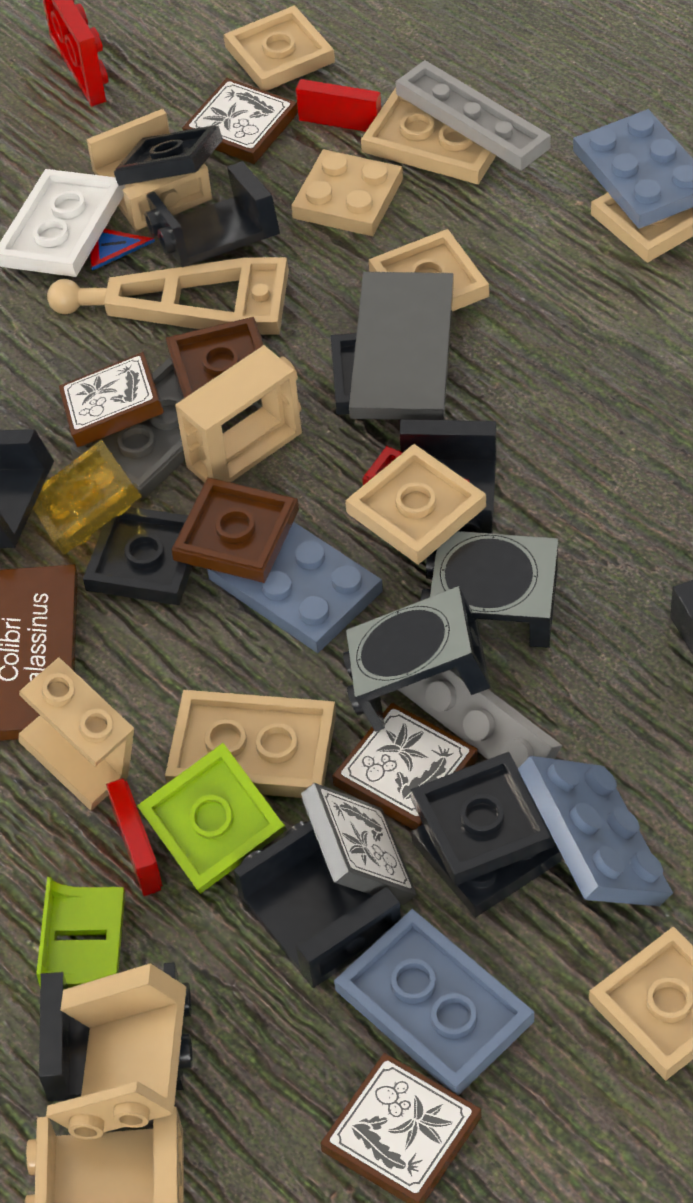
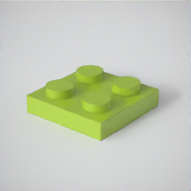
[137,743,287,894]

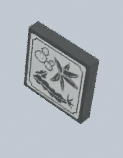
[301,783,417,905]

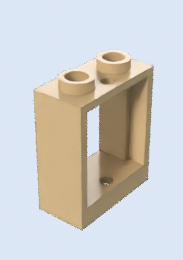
[175,345,302,483]

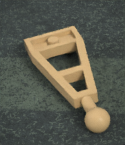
[47,257,289,335]

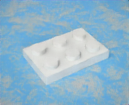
[0,169,125,277]

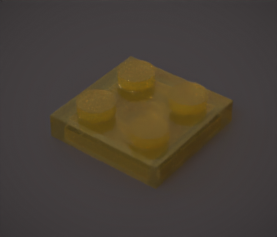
[33,440,142,555]

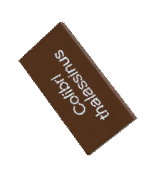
[0,564,78,741]

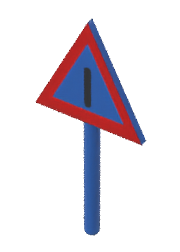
[90,229,155,271]

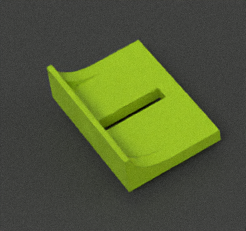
[36,877,125,988]

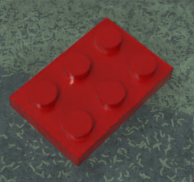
[43,0,109,107]

